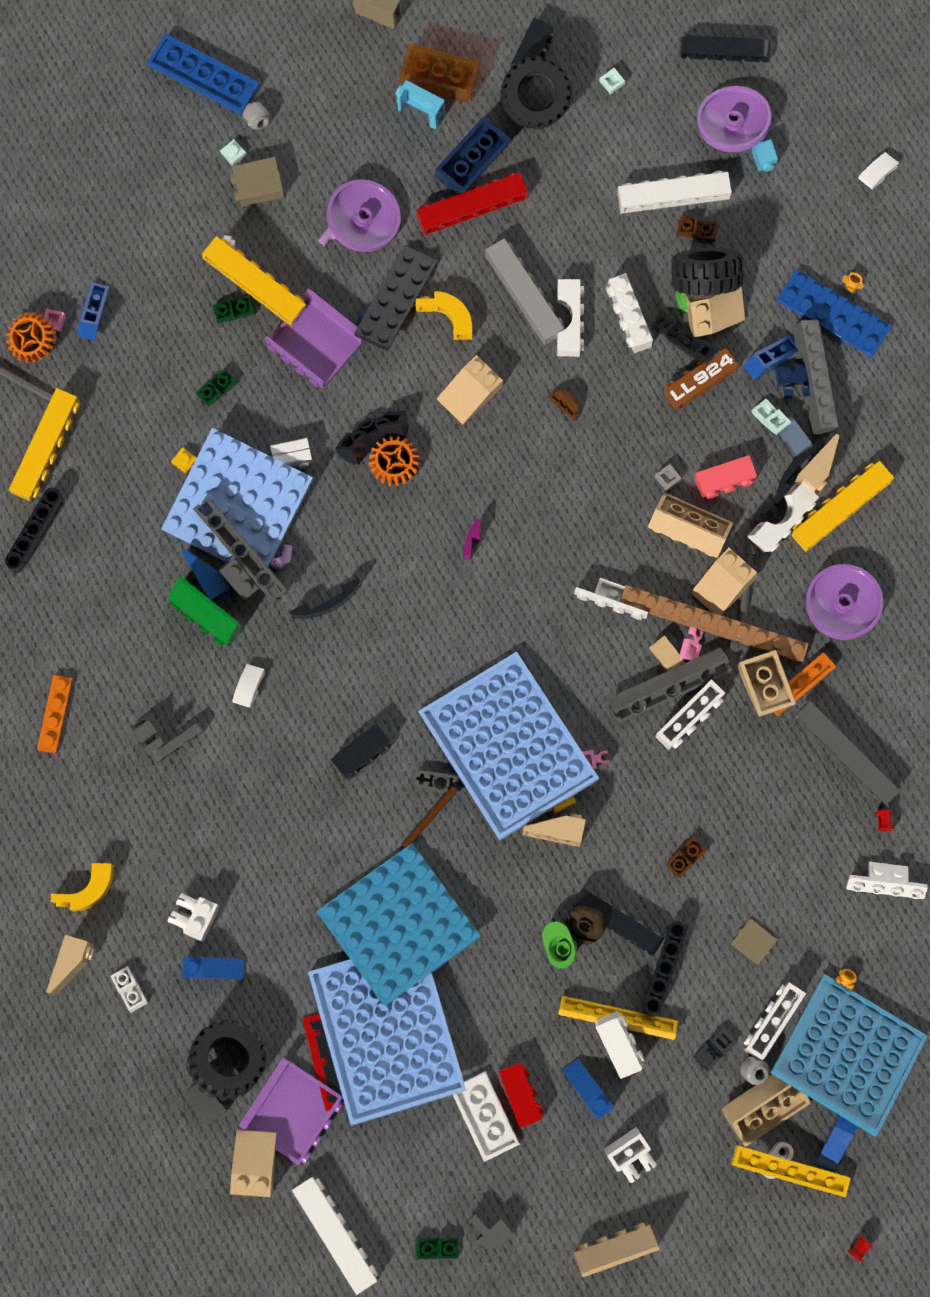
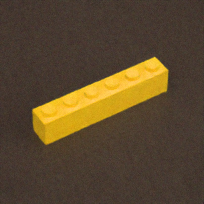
[202,236,306,326]
[9,388,80,502]
[791,461,894,552]

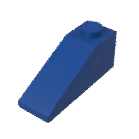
[77,282,109,341]
[743,335,799,381]
[182,550,232,602]
[182,957,244,979]
[562,1059,614,1120]
[815,1114,857,1172]

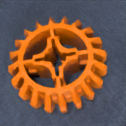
[6,312,56,363]
[369,436,420,486]

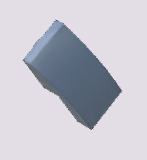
[779,416,814,457]

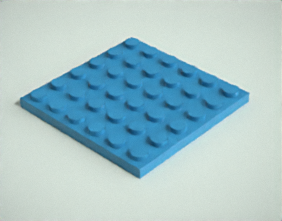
[316,844,481,1007]
[770,974,928,1137]

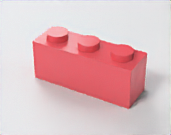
[694,455,757,499]

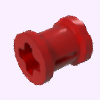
[876,810,895,832]
[847,1236,873,1263]

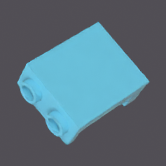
[396,80,445,130]

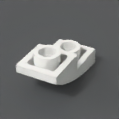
[858,152,899,189]
[232,664,265,708]
[110,966,148,1013]

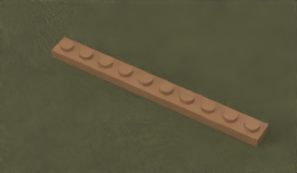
[620,585,808,663]

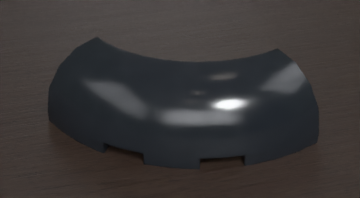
[336,411,409,465]

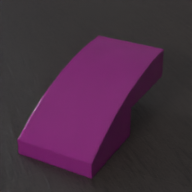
[463,519,481,560]

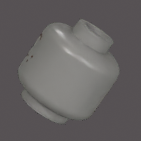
[243,102,270,130]
[740,1056,770,1085]

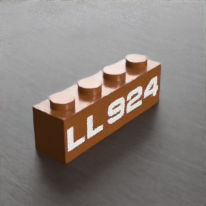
[664,348,739,412]

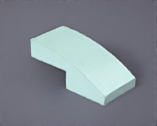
[752,399,791,435]

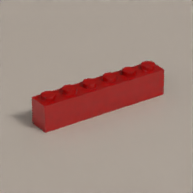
[416,173,528,236]

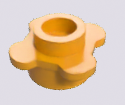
[842,272,864,292]
[836,969,857,989]

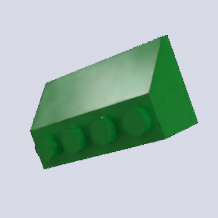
[167,576,242,648]

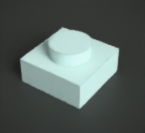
[599,68,625,95]
[220,140,246,166]

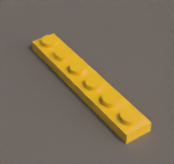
[558,996,678,1040]
[731,1145,851,1197]

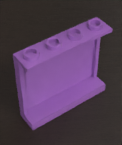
[265,289,365,389]
[239,1058,344,1166]

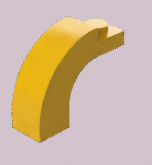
[416,291,472,340]
[51,863,114,912]

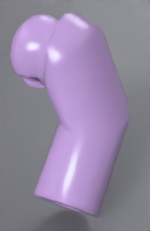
[318,228,336,246]
[271,545,293,570]

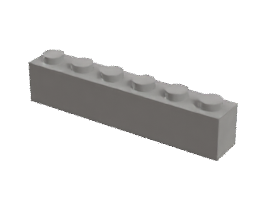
[485,239,565,345]

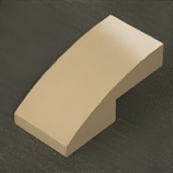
[649,636,685,671]

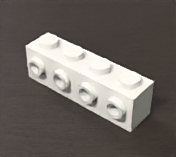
[606,274,653,353]
[655,680,725,750]
[743,982,806,1060]

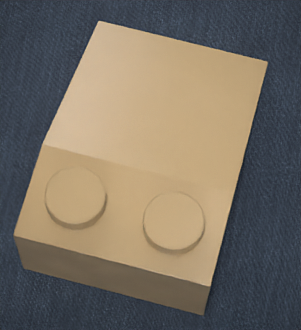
[686,286,745,337]
[437,355,503,425]
[794,434,839,496]
[690,548,758,615]
[737,650,796,717]
[522,814,586,847]
[46,935,95,996]
[230,1130,277,1197]

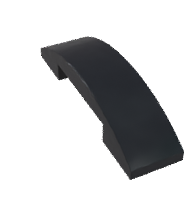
[652,311,720,364]
[774,443,825,506]
[290,578,361,619]

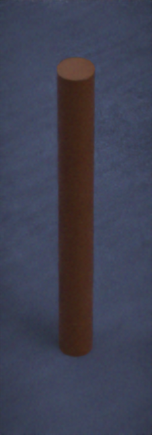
[401,786,458,848]

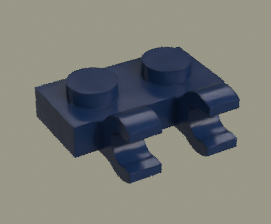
[775,364,810,399]

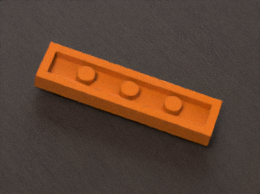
[774,652,836,716]
[37,675,73,754]

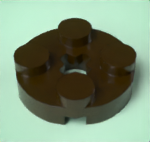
[566,906,606,944]

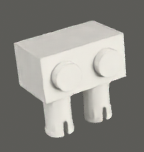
[168,893,220,942]
[603,1127,657,1183]

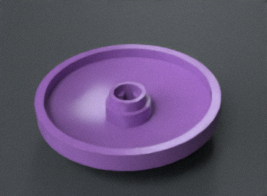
[697,86,771,152]
[326,180,401,252]
[806,564,883,640]

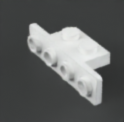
[574,578,648,620]
[847,862,928,899]

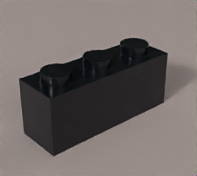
[511,17,555,80]
[331,724,391,780]

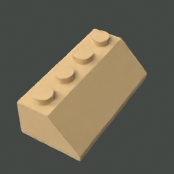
[648,492,733,558]
[721,1074,811,1147]
[573,1222,660,1277]

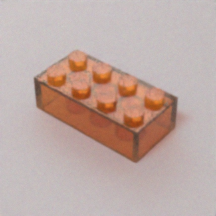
[399,43,480,103]

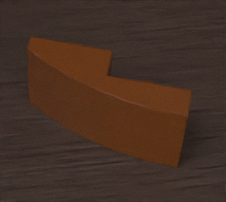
[677,216,718,242]
[666,836,707,878]

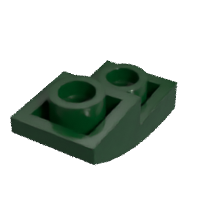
[213,295,256,323]
[196,368,238,407]
[415,1238,458,1259]

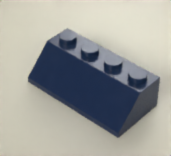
[435,116,511,194]

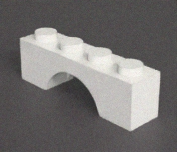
[557,279,584,356]
[747,481,819,552]

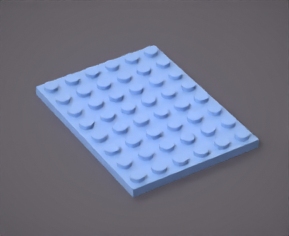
[418,652,599,841]
[308,959,466,1126]

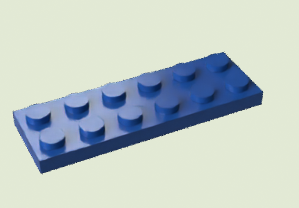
[147,33,260,115]
[776,269,892,358]

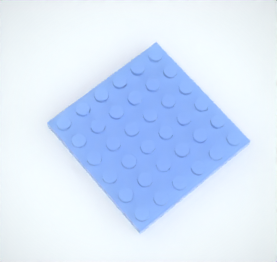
[161,428,314,580]

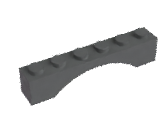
[793,320,838,435]

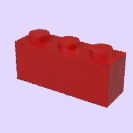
[498,1063,544,1128]

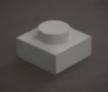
[655,464,682,491]

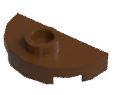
[547,389,580,421]

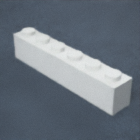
[617,171,732,214]
[292,1177,378,1295]

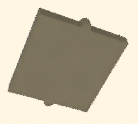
[731,919,777,965]

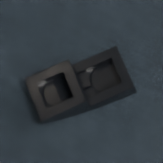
[751,502,794,541]
[693,1028,737,1071]

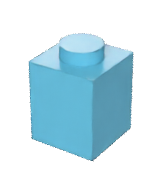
[752,140,778,171]

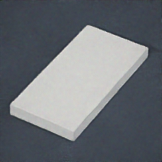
[453,1071,520,1162]

